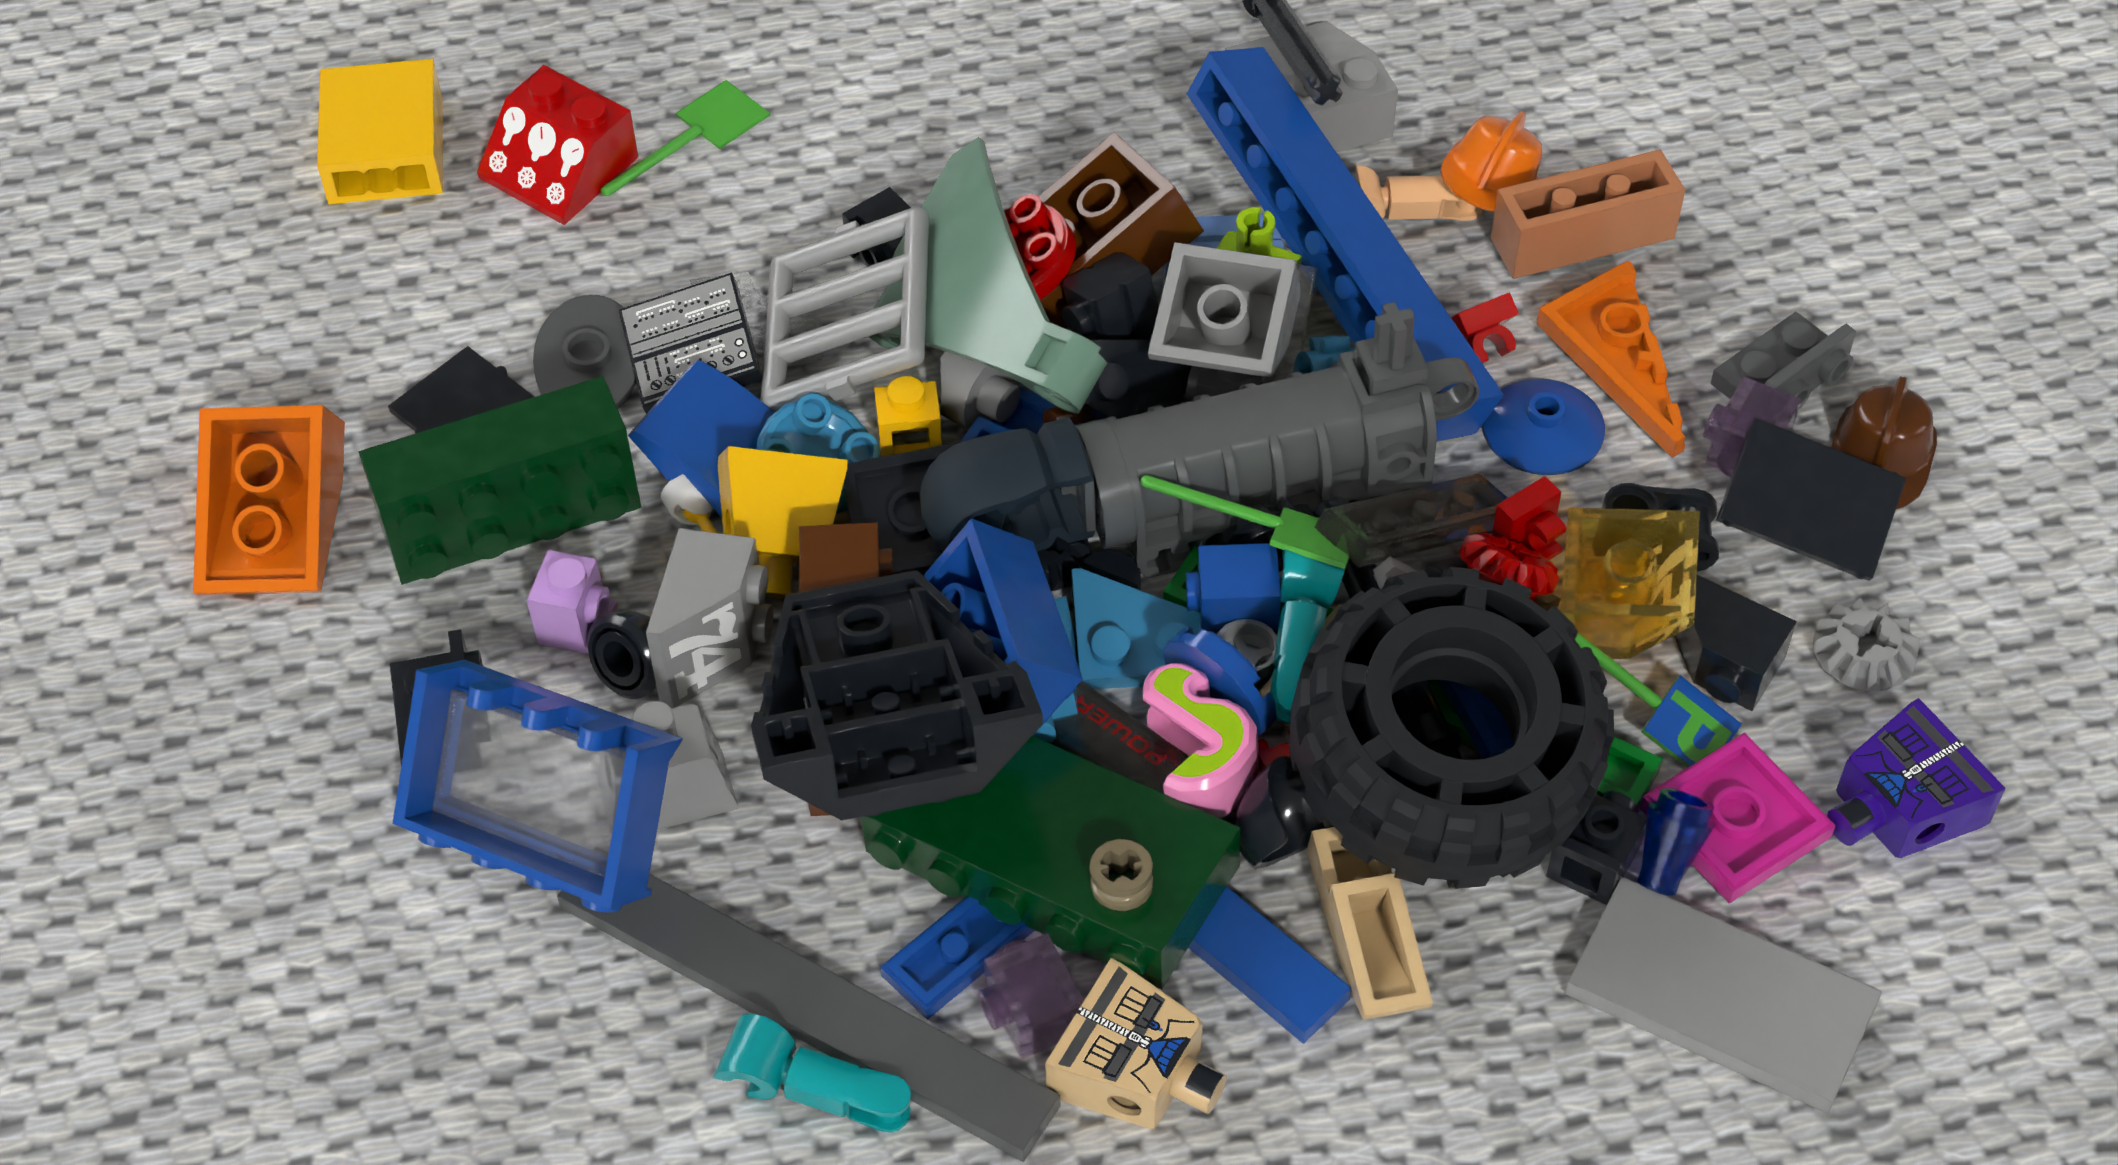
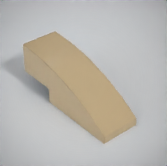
[1306,827,1433,1020]

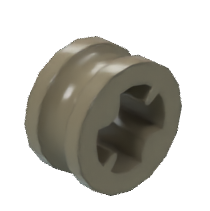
[1089,839,1153,911]

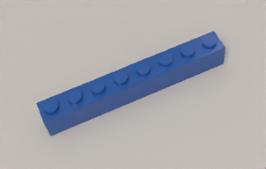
[1186,47,1504,442]

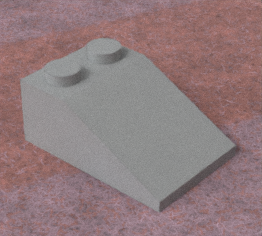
[1225,21,1398,152]

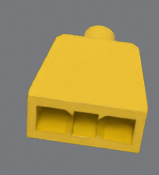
[718,446,848,598]

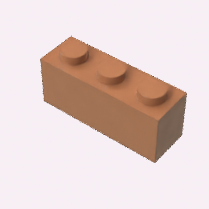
[1490,149,1685,279]

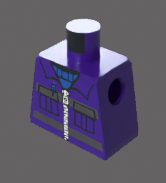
[1827,698,2005,858]

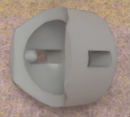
[939,351,1020,430]

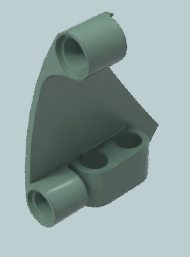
[869,137,1107,414]

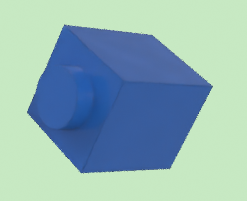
[1186,543,1281,634]

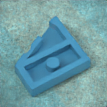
[1071,568,1200,690]

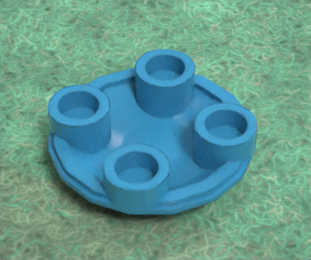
[757,393,880,514]

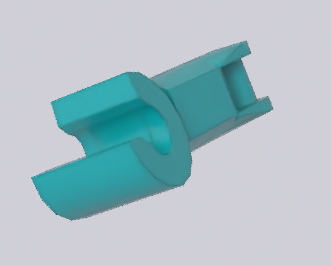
[1269,549,1345,724]
[713,1014,911,1133]

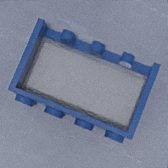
[392,660,684,912]

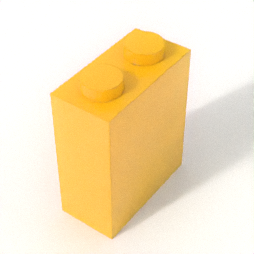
[317,59,443,204]

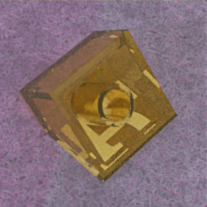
[1560,508,1700,659]

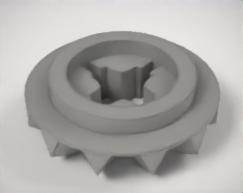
[1813,597,1920,691]

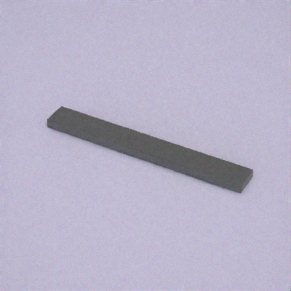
[557,846,1061,1162]

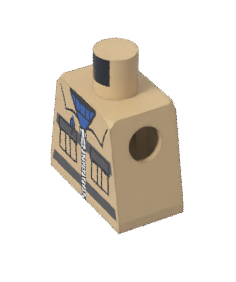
[1045,958,1227,1129]

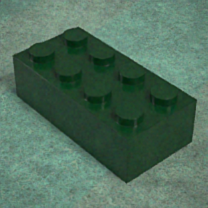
[358,376,642,585]

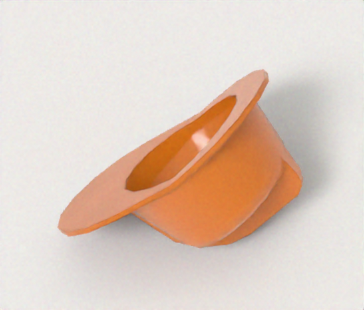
[1440,111,1542,212]

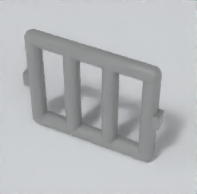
[760,207,929,413]

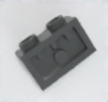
[1710,311,1856,423]

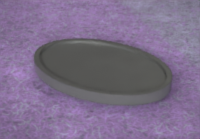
[533,295,637,409]

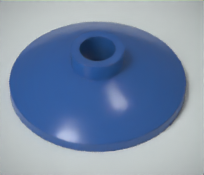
[1482,379,1605,475]

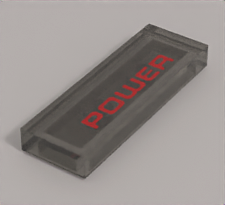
[1051,681,1190,794]

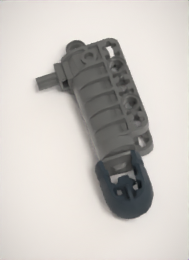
[920,302,1480,578]

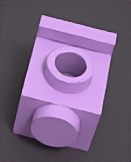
[526,550,618,654]

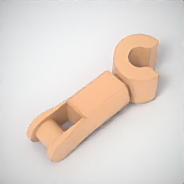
[1355,165,1484,221]

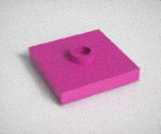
[1640,732,1836,904]

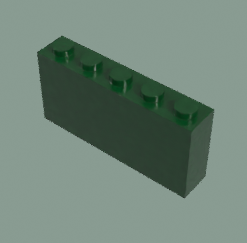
[861,736,1240,989]

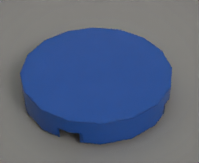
[1163,627,1277,738]

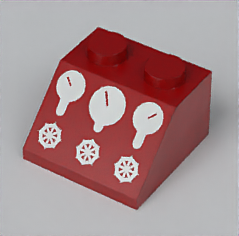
[477,65,639,225]

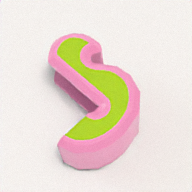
[1143,663,1259,818]

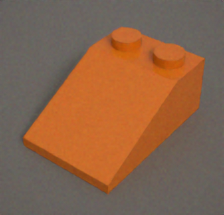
[193,405,345,595]

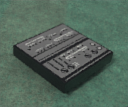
[619,272,762,414]

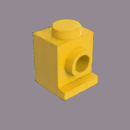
[874,376,942,457]

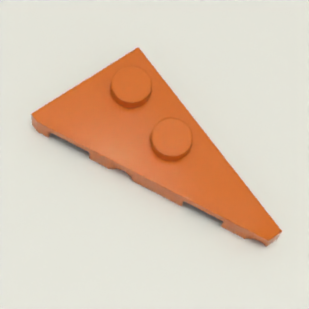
[1536,260,1685,458]

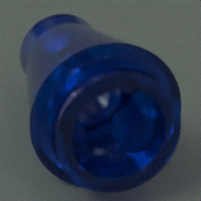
[1637,788,1715,896]

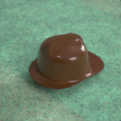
[1831,376,1937,509]

